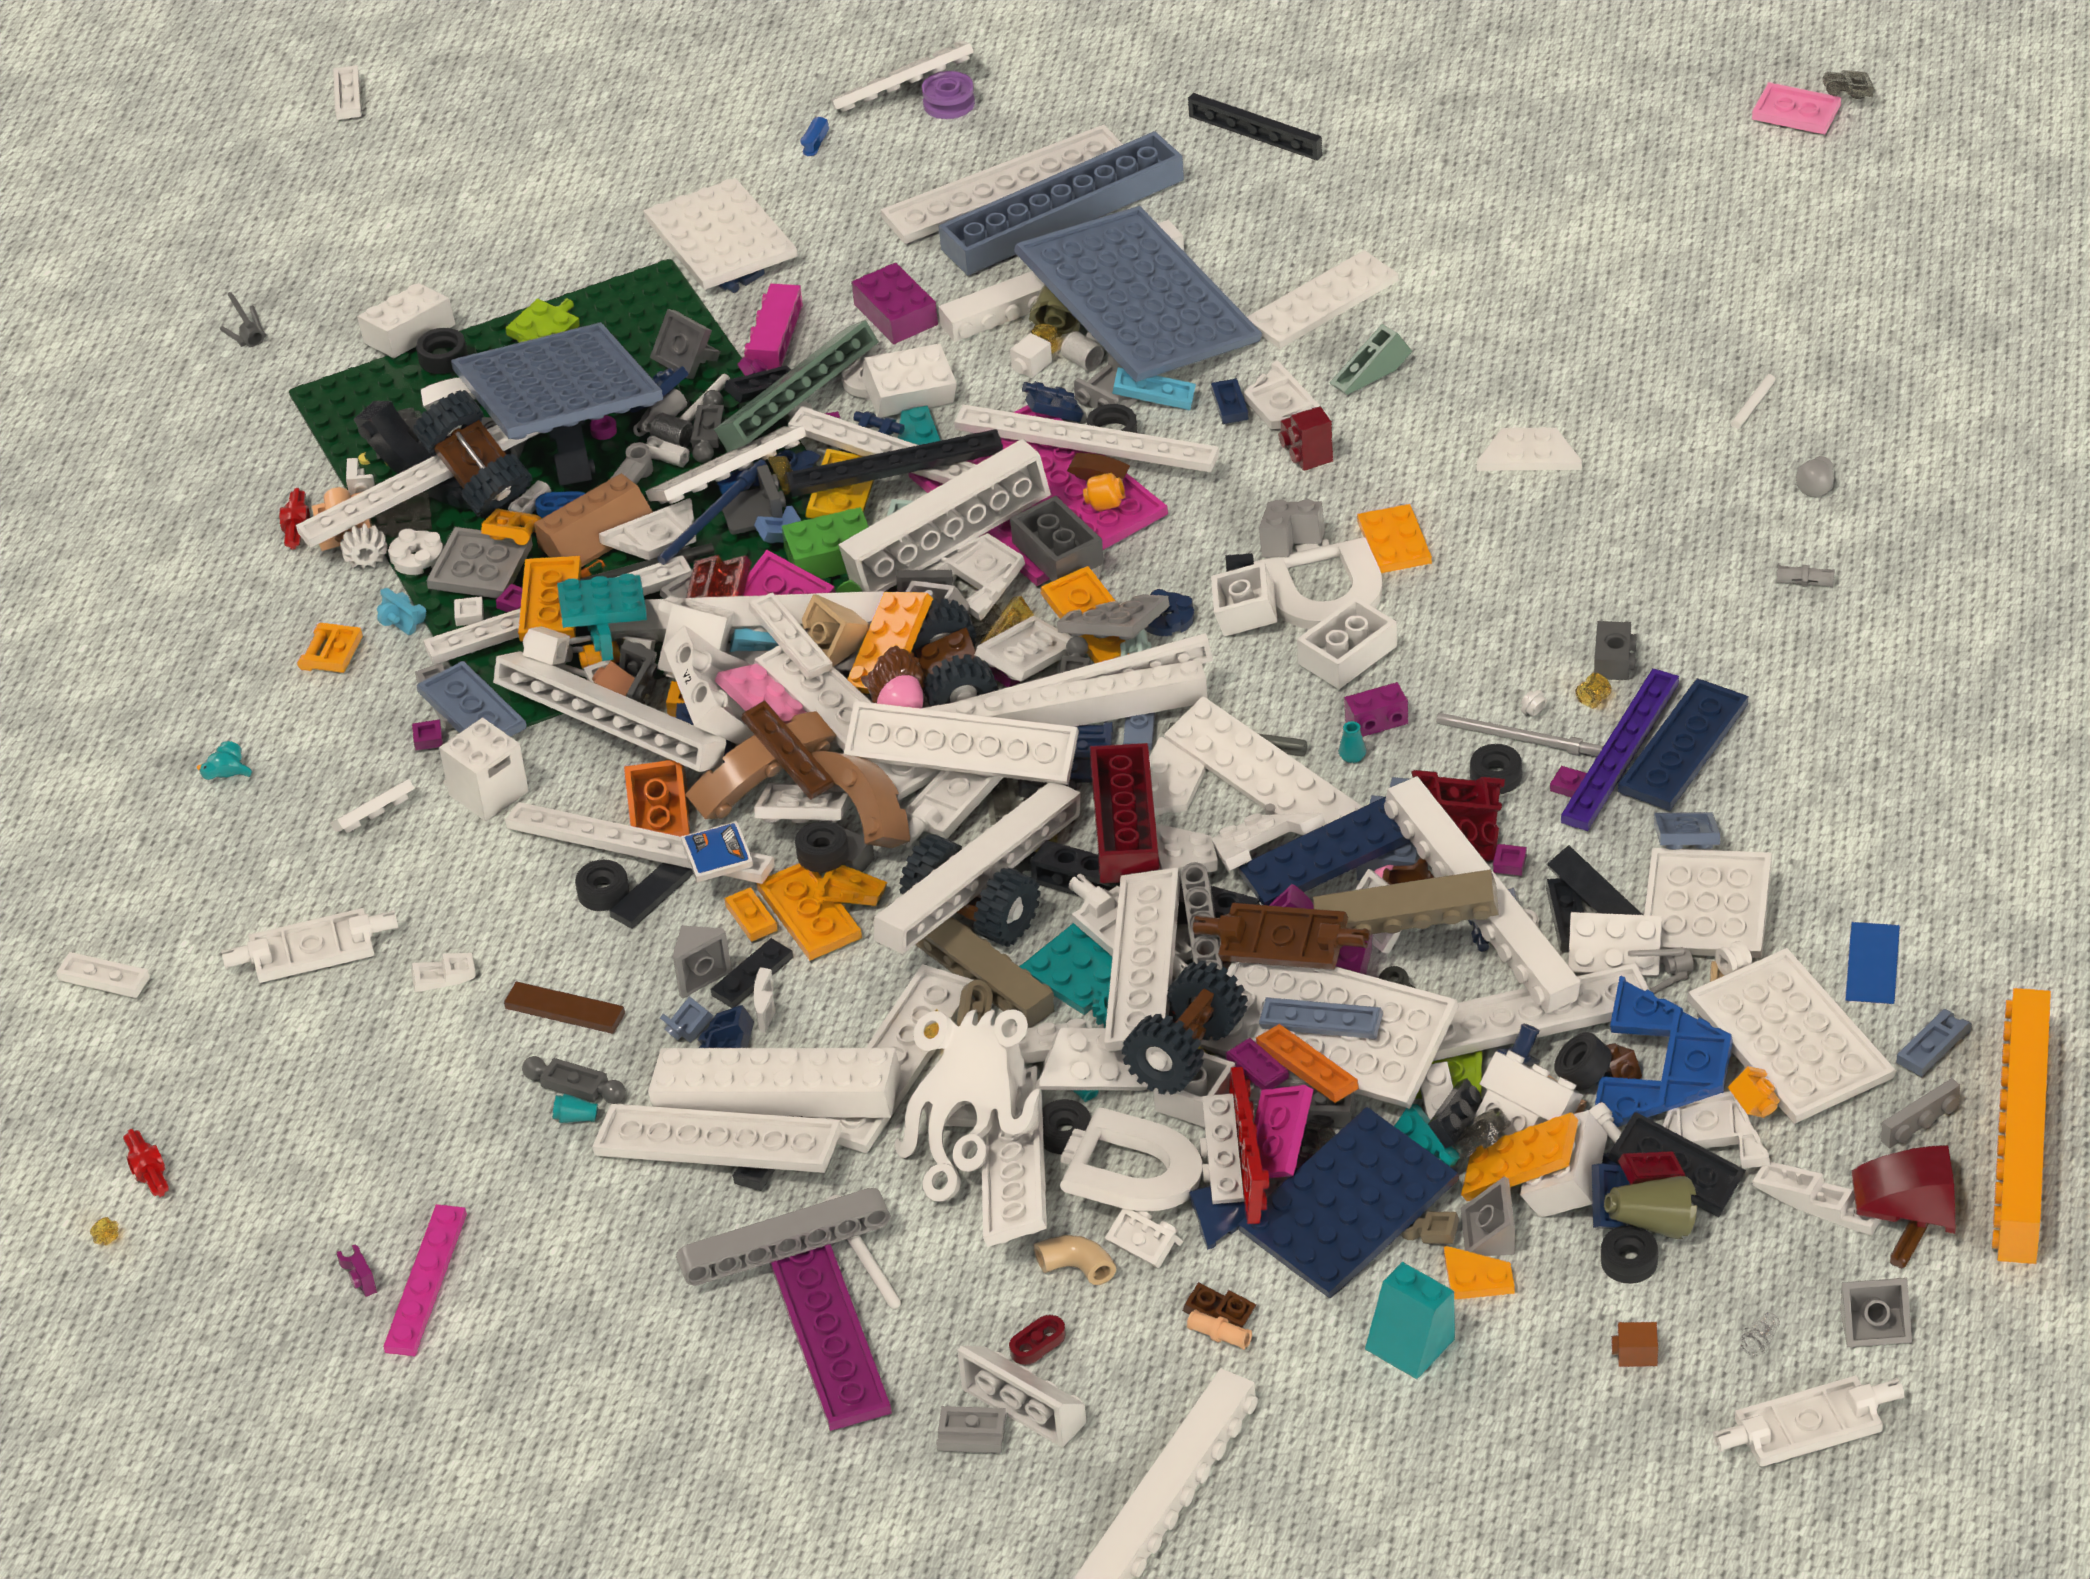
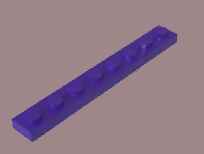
[1561,668,1679,831]

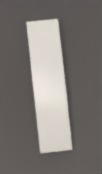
[1752,1161,1882,1236]

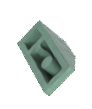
[1329,324,1413,395]

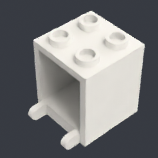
[657,596,735,678]
[439,718,529,822]

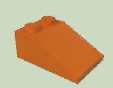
[624,760,690,837]

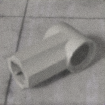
[610,442,653,484]

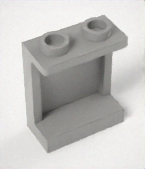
[1074,353,1139,408]

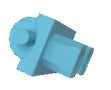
[377,588,426,635]

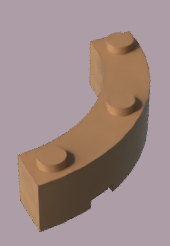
[685,711,837,819]
[811,751,910,848]

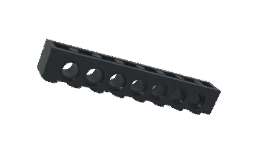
[1031,840,1260,924]

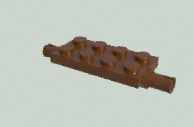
[1193,903,1370,970]

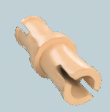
[1187,1310,1252,1350]

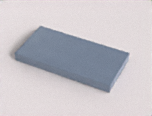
[417,661,526,737]

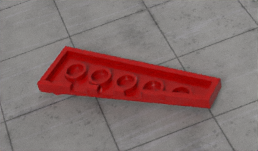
[1229,1067,1269,1224]

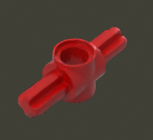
[279,488,310,550]
[123,1129,169,1197]

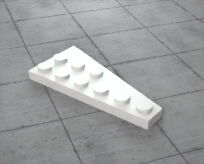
[830,40,974,112]

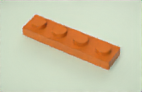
[1256,1024,1359,1103]

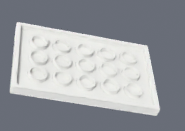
[643,178,798,290]
[1687,948,1896,1124]

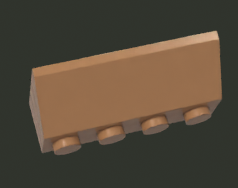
[534,473,653,567]

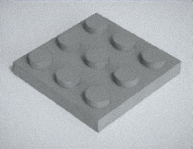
[426,527,533,598]

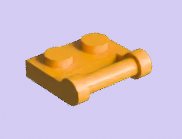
[481,509,542,545]
[297,623,363,673]

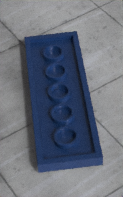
[1618,678,1749,811]
[1238,796,1411,906]

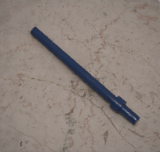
[657,459,767,565]

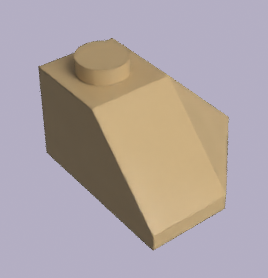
[802,594,870,667]

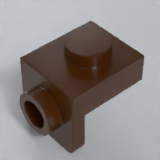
[1606,1043,1642,1079]

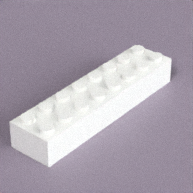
[838,439,1051,592]
[648,1048,902,1118]

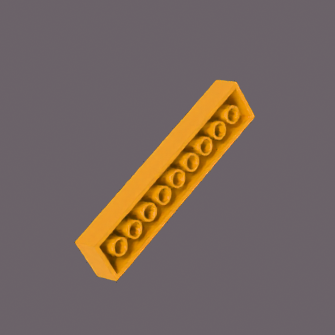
[1992,988,2051,1264]

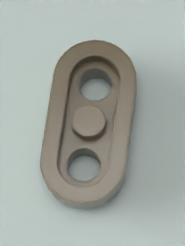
[957,980,993,1027]

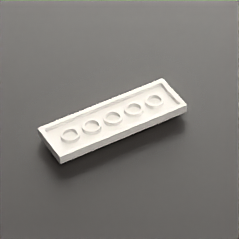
[1247,250,1399,349]
[645,426,807,504]

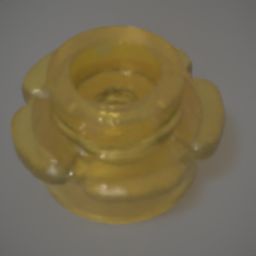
[90,1217,119,1245]

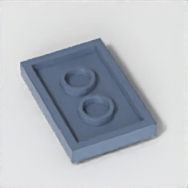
[1654,812,1720,850]

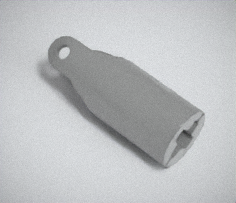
[633,388,687,437]

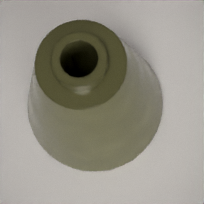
[1029,284,1081,337]
[1604,1176,1697,1239]

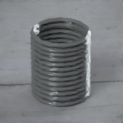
[650,412,693,448]

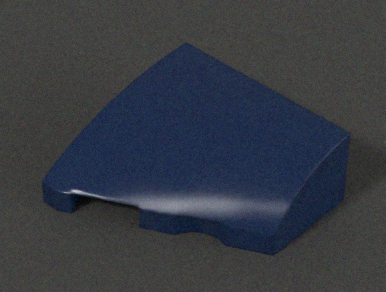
[697,1005,754,1048]
[1189,1186,1246,1250]

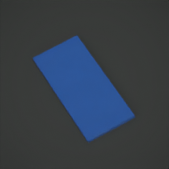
[1845,922,1900,1004]

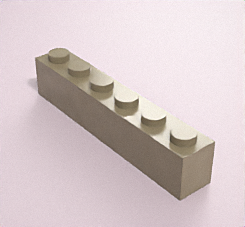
[1313,869,1499,936]
[915,916,1055,1028]

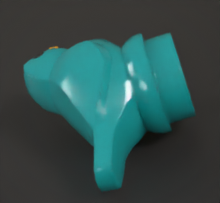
[197,741,252,780]

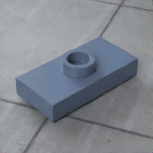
[1123,712,1155,750]

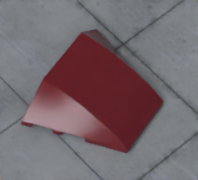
[1411,770,1505,862]
[1851,1145,1956,1234]

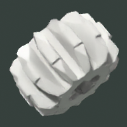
[340,523,387,570]

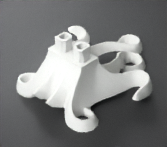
[894,1010,1040,1202]

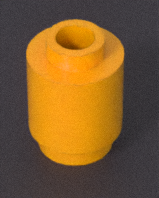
[578,640,620,669]

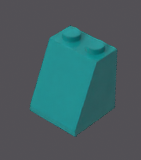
[1365,1262,1455,1379]

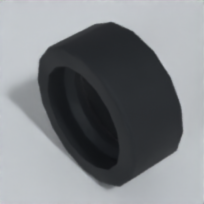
[416,328,468,374]
[1086,404,1137,433]

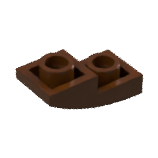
[1067,453,1130,481]
[1182,1282,1257,1328]

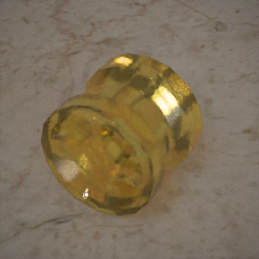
[1031,324,1058,354]
[1575,673,1612,709]

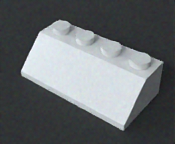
[957,1346,1086,1448]

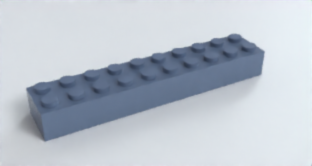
[939,131,1184,276]

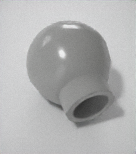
[1796,456,1834,497]

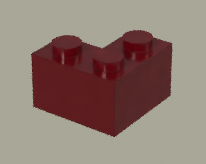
[1278,406,1333,471]

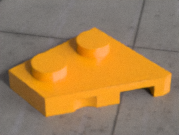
[813,865,887,906]
[1444,1246,1515,1300]

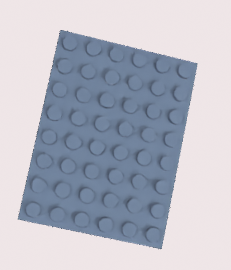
[1014,206,1262,382]
[451,322,663,440]

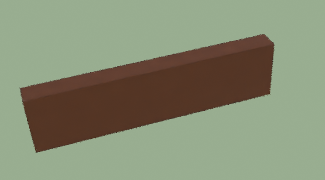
[741,700,834,800]
[504,981,625,1034]

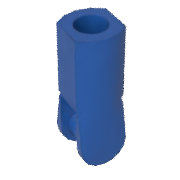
[800,117,829,156]

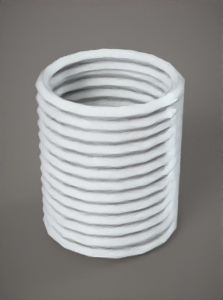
[1061,331,1104,371]

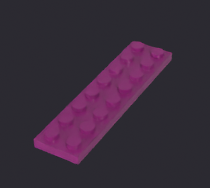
[770,1244,892,1431]

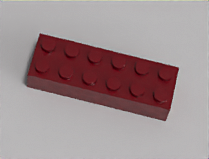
[1090,743,1159,883]

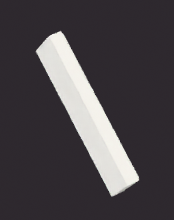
[749,592,832,680]

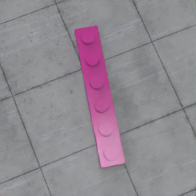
[383,1204,467,1356]

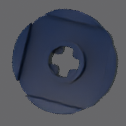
[1144,589,1194,636]

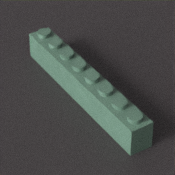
[714,320,879,452]

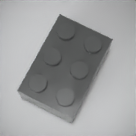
[1010,496,1104,581]

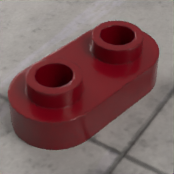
[1009,1315,1066,1365]

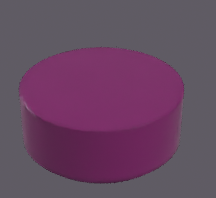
[589,415,617,440]

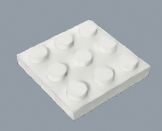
[754,783,852,823]

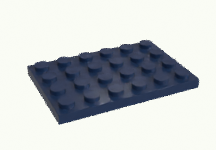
[1238,1107,1459,1298]

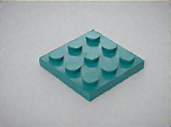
[557,574,647,628]
[1019,923,1113,1015]

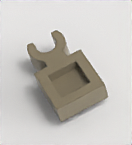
[1401,1212,1459,1244]

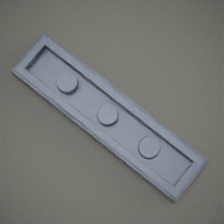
[1259,997,1383,1039]

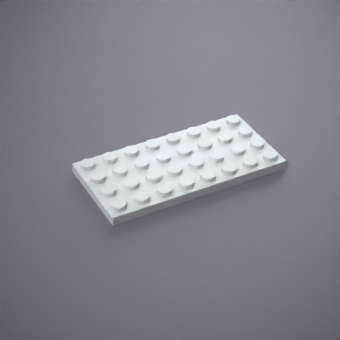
[1198,962,1459,1109]

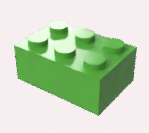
[782,507,869,579]

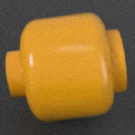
[1083,473,1125,511]

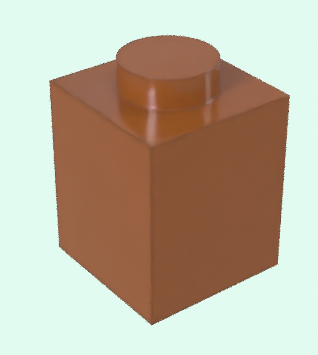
[1611,1322,1658,1367]

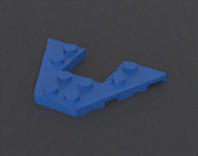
[1595,976,1733,1127]

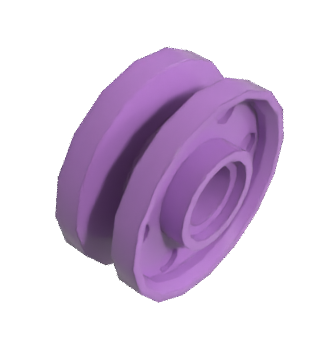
[922,71,975,119]

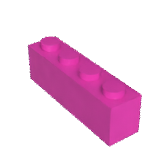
[744,283,803,370]

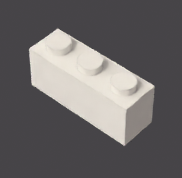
[1480,1050,1583,1120]

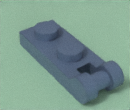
[1896,1009,1972,1077]

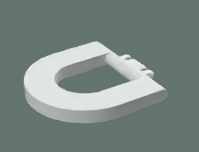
[1254,537,1383,629]
[1060,1107,1202,1211]

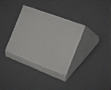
[673,925,732,999]
[1460,1176,1515,1256]
[1840,1278,1912,1347]

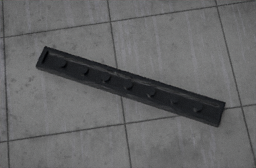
[786,429,1003,497]

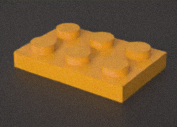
[1357,504,1432,573]

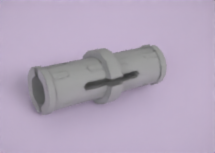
[1777,565,1835,587]

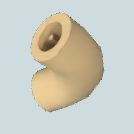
[1034,1235,1116,1285]

